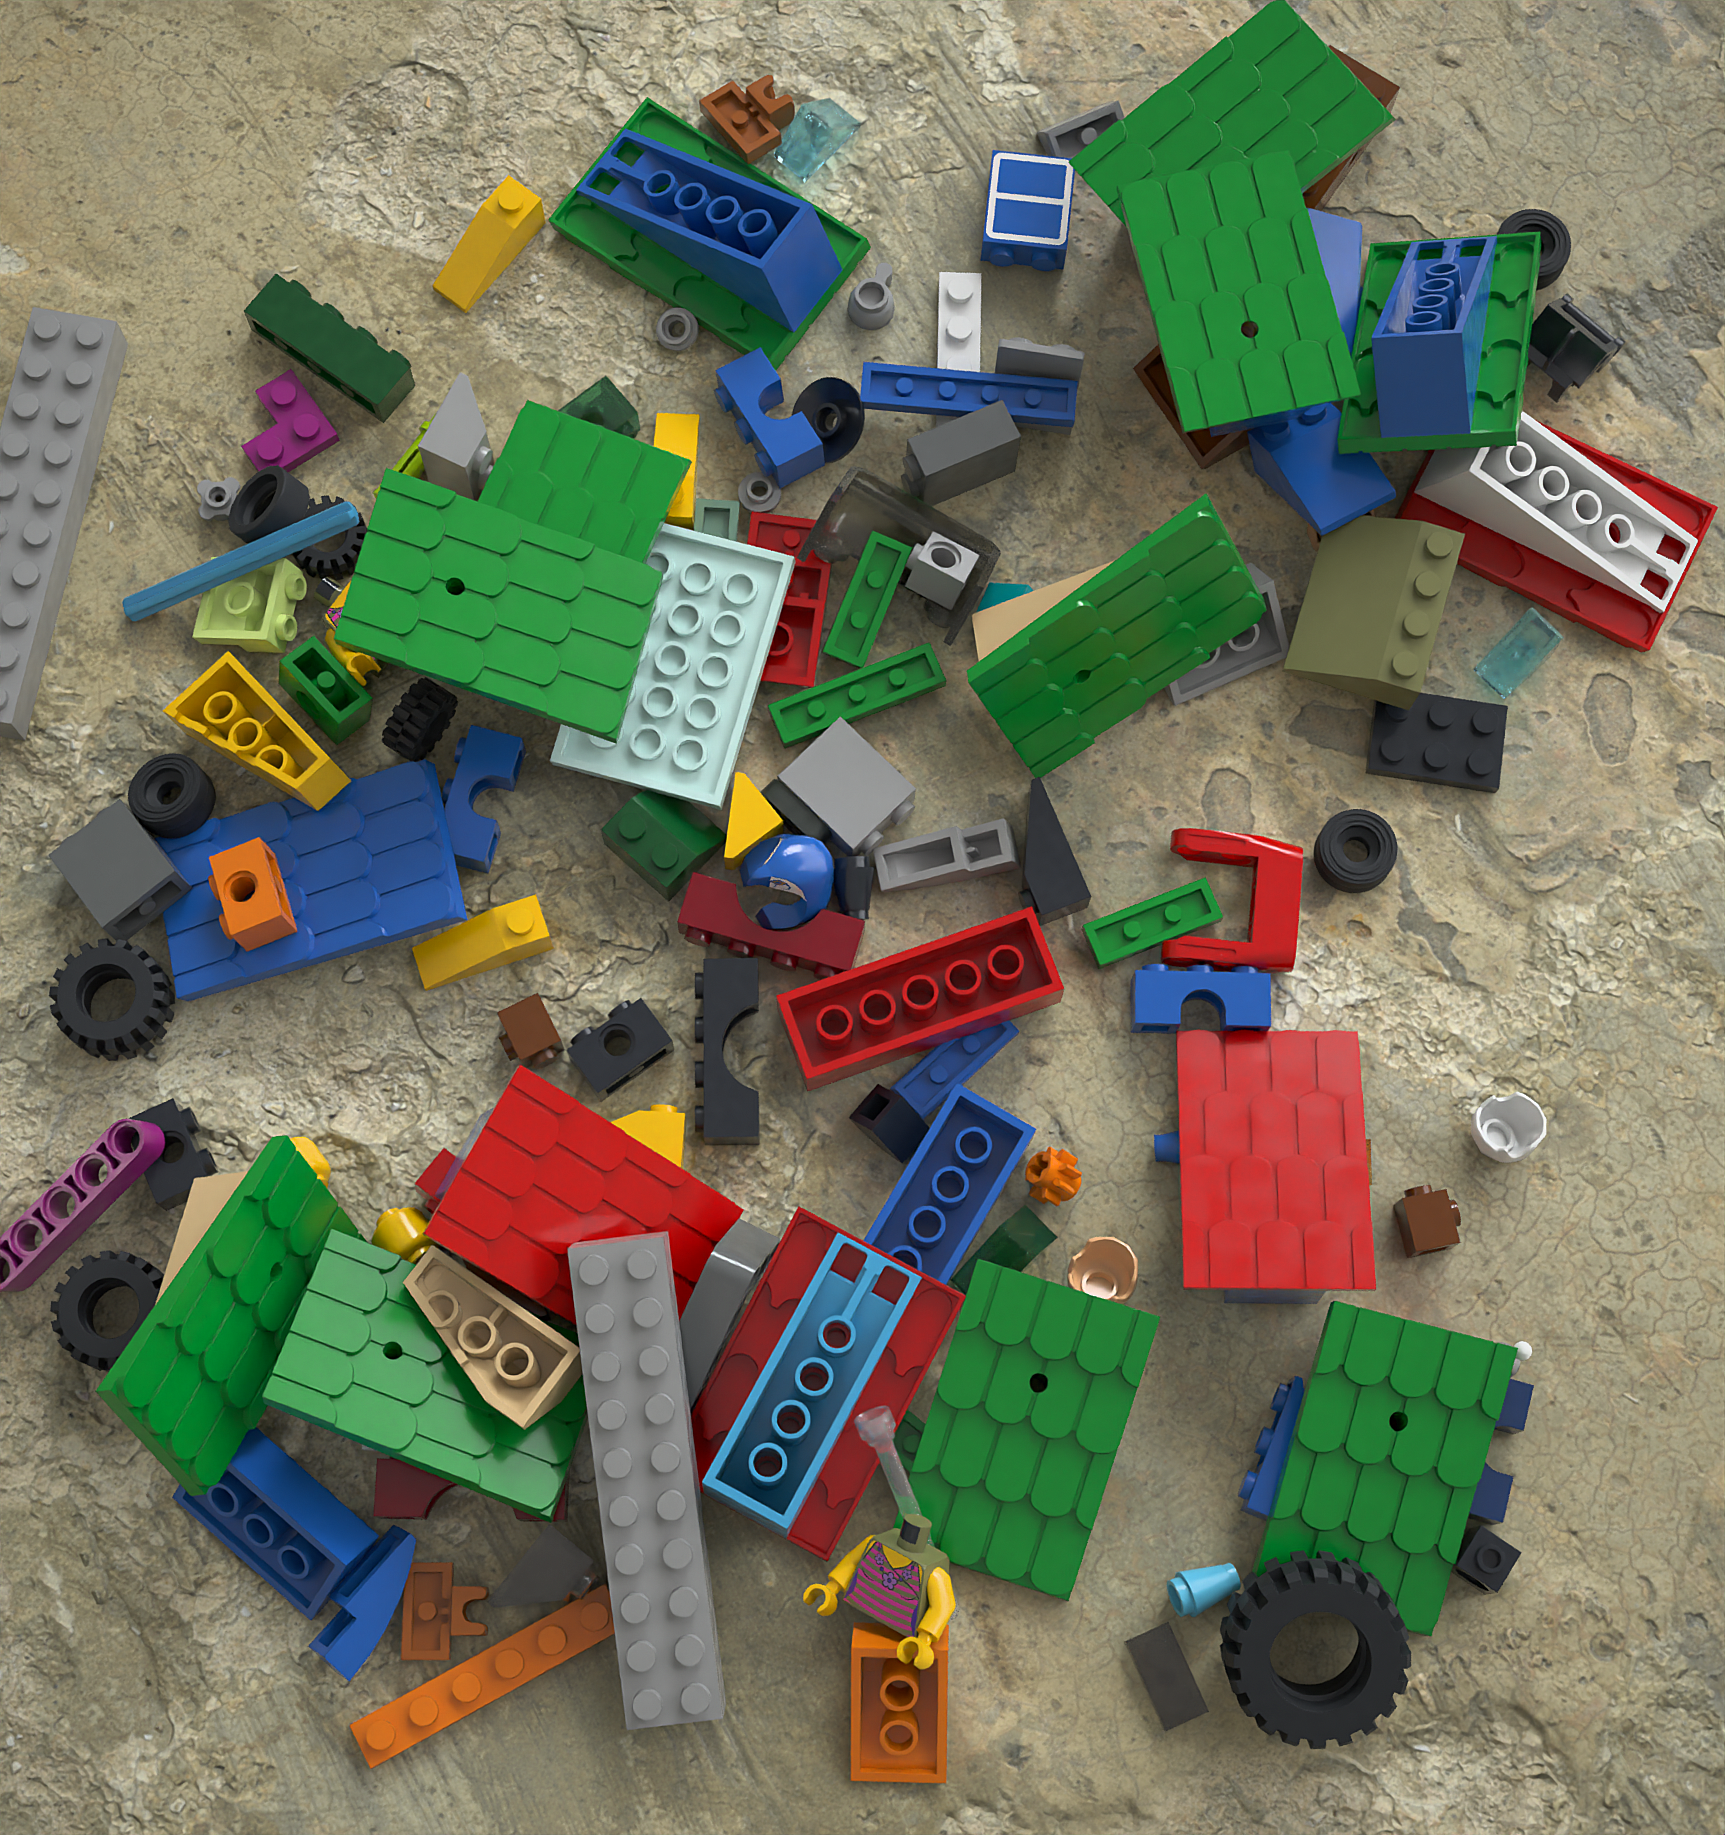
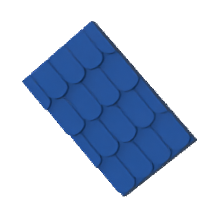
[155,759,468,1002]

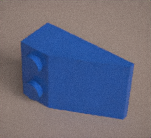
[1247,403,1396,536]

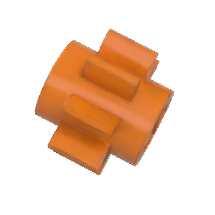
[1025,1147,1082,1207]

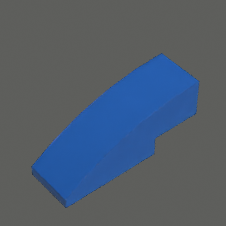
[308,1524,416,1681]

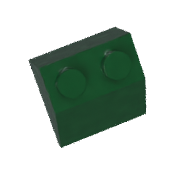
[601,789,727,902]

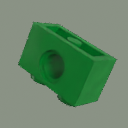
[278,636,373,745]

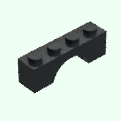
[695,958,760,1145]

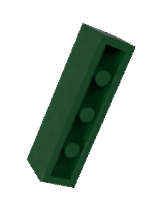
[244,274,416,423]

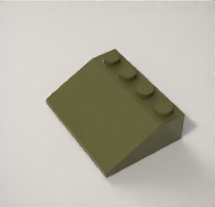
[1282,515,1465,710]

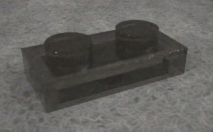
[1124,1622,1209,1731]

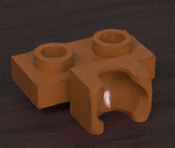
[699,75,795,164]
[401,1562,490,1660]

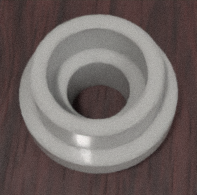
[656,308,699,351]
[738,472,781,513]

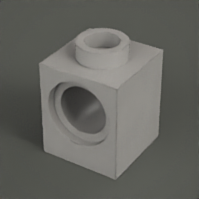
[905,531,980,610]

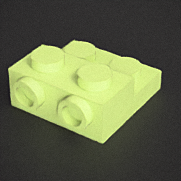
[192,557,307,653]

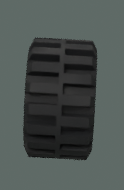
[49,938,175,1061]
[50,1250,164,1372]

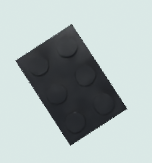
[1365,693,1508,793]

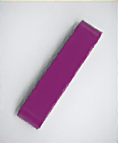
[0,1118,165,1292]

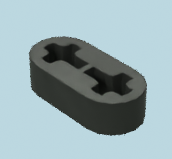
[760,779,833,845]

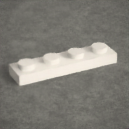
[936,272,981,427]

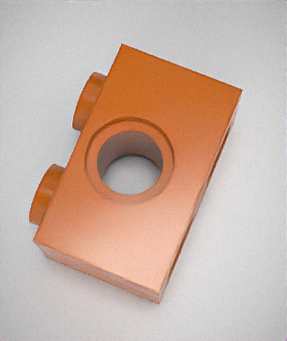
[208,837,298,952]

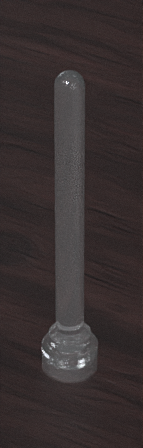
[854,1406,959,1620]

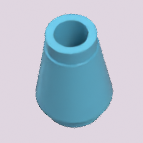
[1166,1563,1241,1617]

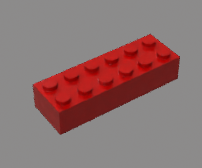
[776,906,1065,1092]

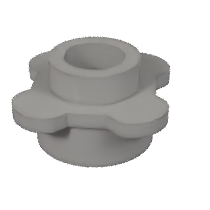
[197,477,240,521]

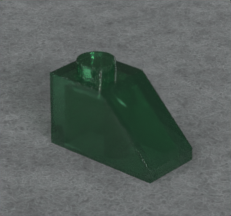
[951,1205,1058,1295]

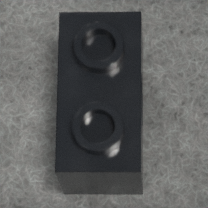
[566,998,674,1102]
[128,1098,219,1211]

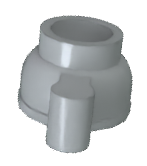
[847,263,895,330]

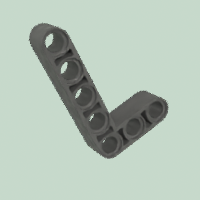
[679,1218,780,1415]

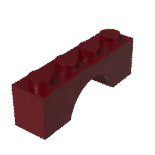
[677,872,865,980]
[374,1456,570,1522]

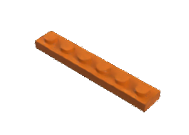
[349,1584,615,1769]

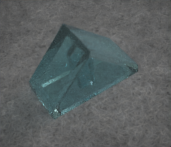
[774,98,861,182]
[1473,607,1564,700]

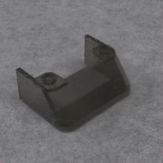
[797,466,1001,646]

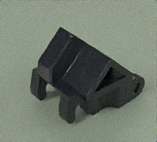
[1527,293,1626,403]

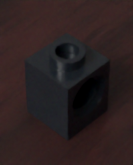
[1451,1525,1522,1595]

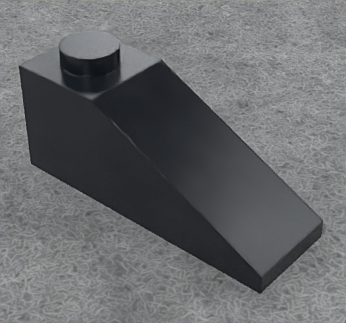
[1018,777,1092,926]

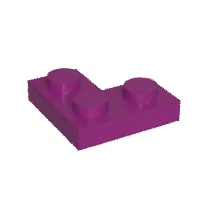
[241,369,340,472]

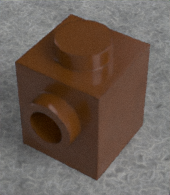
[497,993,565,1070]
[1393,1185,1461,1258]

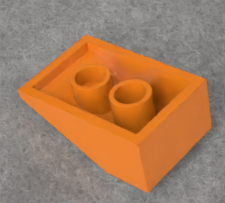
[851,1622,949,1783]

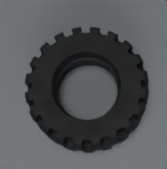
[1220,1550,1411,1749]

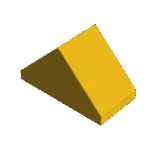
[724,772,783,870]

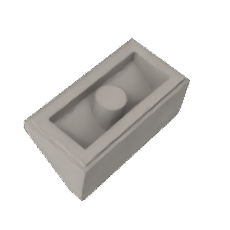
[1037,100,1125,158]

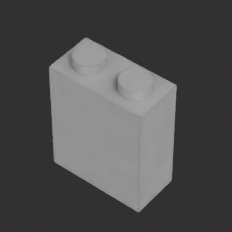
[777,717,916,857]

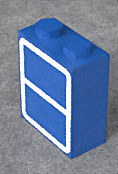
[980,150,1075,271]

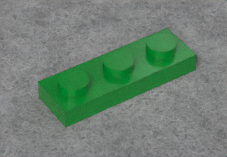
[821,530,912,669]
[1081,877,1223,969]

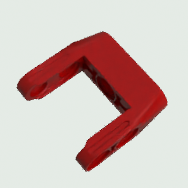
[1160,828,1303,973]

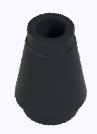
[833,856,874,920]

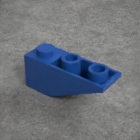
[1238,1376,1304,1521]

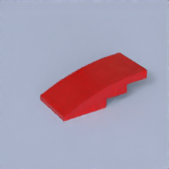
[747,512,837,688]

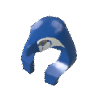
[739,834,834,930]

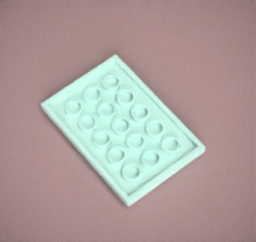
[550,523,796,810]

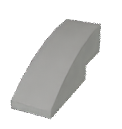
[873,818,1021,892]

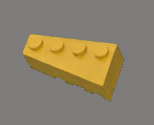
[163,651,351,811]

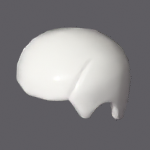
[1471,1092,1547,1163]

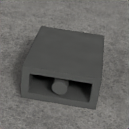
[901,400,1021,510]
[49,799,193,941]

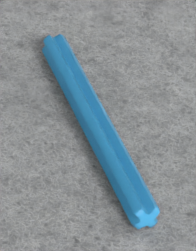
[122,501,360,621]

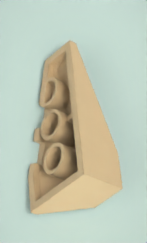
[403,1245,583,1430]

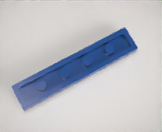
[860,362,1078,428]

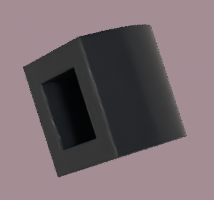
[848,1084,930,1164]

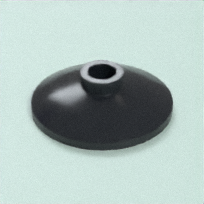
[792,377,865,463]

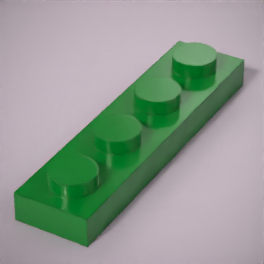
[768,642,947,749]

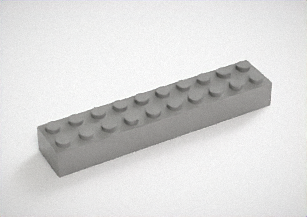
[0,307,128,740]
[567,1231,726,1730]

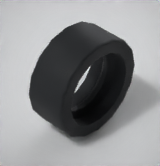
[228,465,310,544]

